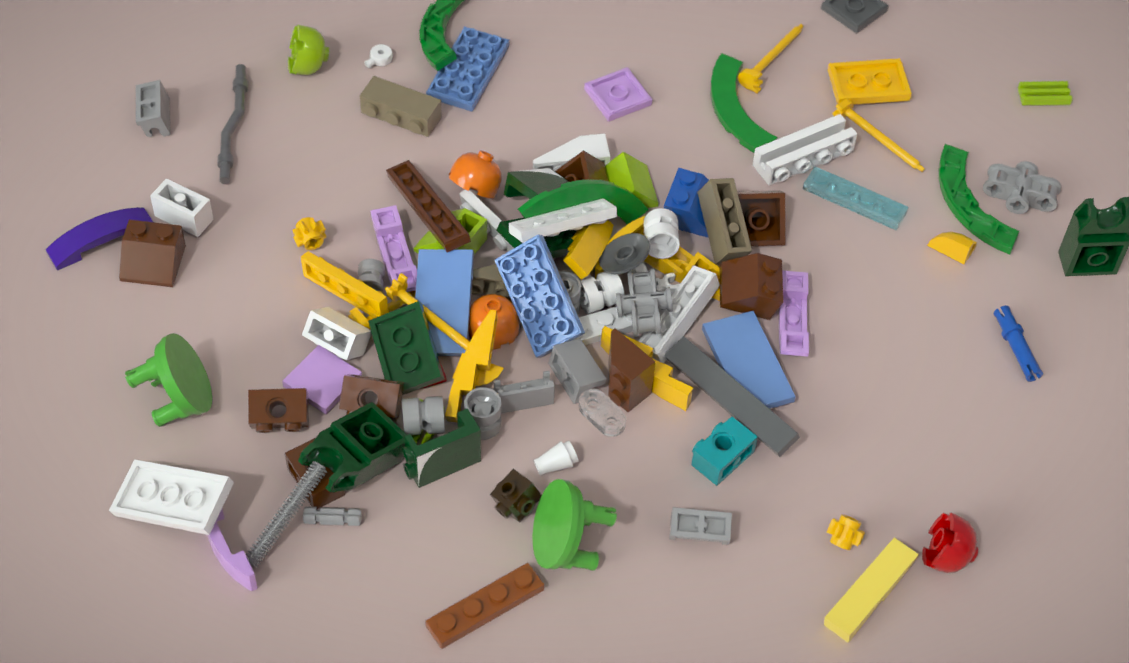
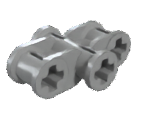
[983,161,1061,214]
[616,268,673,337]

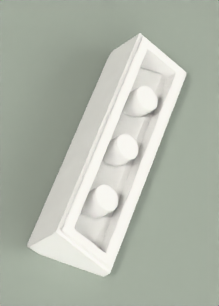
[638,266,720,363]

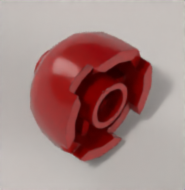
[922,512,978,573]

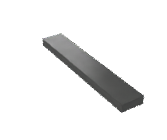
[664,336,800,457]

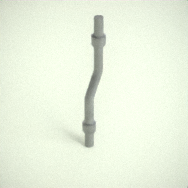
[217,64,248,184]

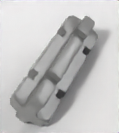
[303,507,362,526]

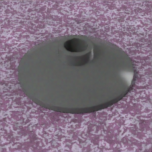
[599,233,650,274]

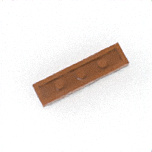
[425,562,544,649]

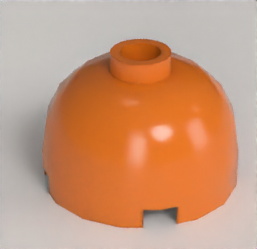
[449,150,502,198]
[469,294,520,350]

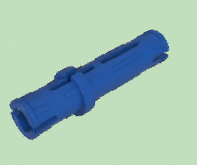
[993,305,1043,382]

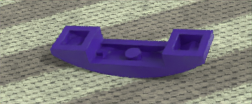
[46,207,153,271]

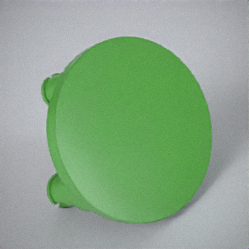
[125,333,212,427]
[532,479,617,571]

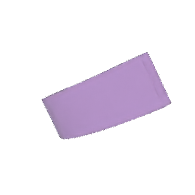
[370,205,417,292]
[779,270,809,357]
[208,509,258,591]

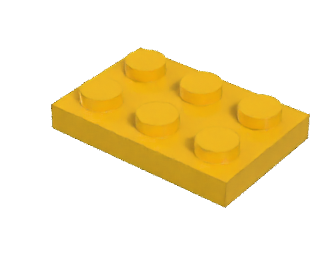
[828,58,912,105]

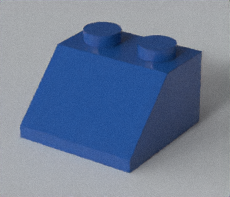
[663,168,709,238]

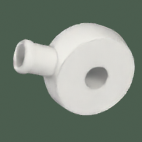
[365,44,393,68]

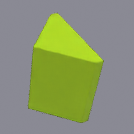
[605,151,659,208]

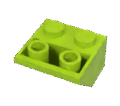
[413,208,487,255]

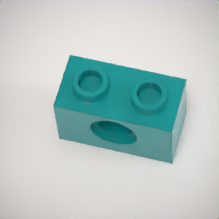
[691,416,758,486]

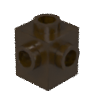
[490,469,542,523]

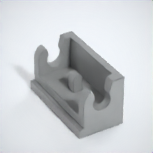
[136,80,170,138]
[548,338,606,404]
[493,371,555,413]
[669,507,732,545]

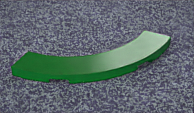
[419,0,464,71]
[710,53,777,153]
[938,144,1019,255]
[518,179,648,225]

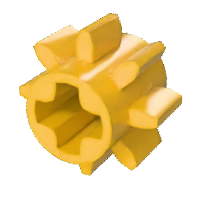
[292,217,327,250]
[826,514,865,550]

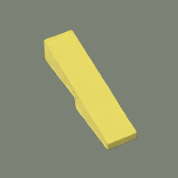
[824,537,919,643]

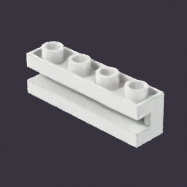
[752,114,857,186]

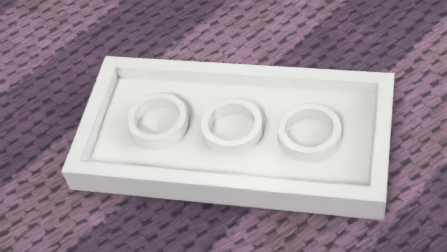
[109,460,234,535]

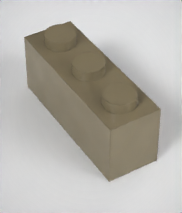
[360,76,442,137]
[697,178,752,265]

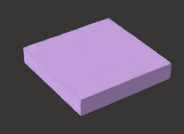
[584,67,652,122]
[282,345,362,414]

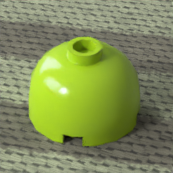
[288,25,329,75]

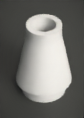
[533,441,578,476]

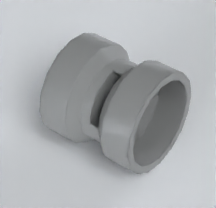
[358,259,385,292]

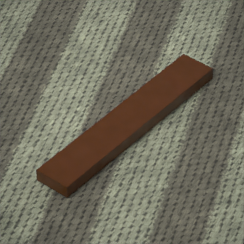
[386,160,471,252]

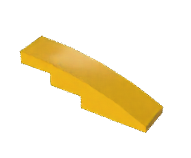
[563,219,614,280]
[644,234,720,301]
[445,310,498,423]
[601,326,693,411]

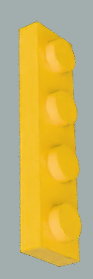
[301,251,389,318]

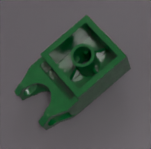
[1058,197,1129,277]
[298,402,407,493]

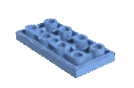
[426,26,509,112]
[495,234,585,358]
[415,249,474,356]
[702,311,796,409]

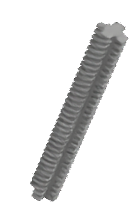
[246,462,327,568]

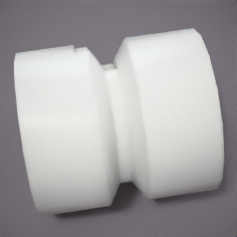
[643,208,680,259]
[580,272,625,314]

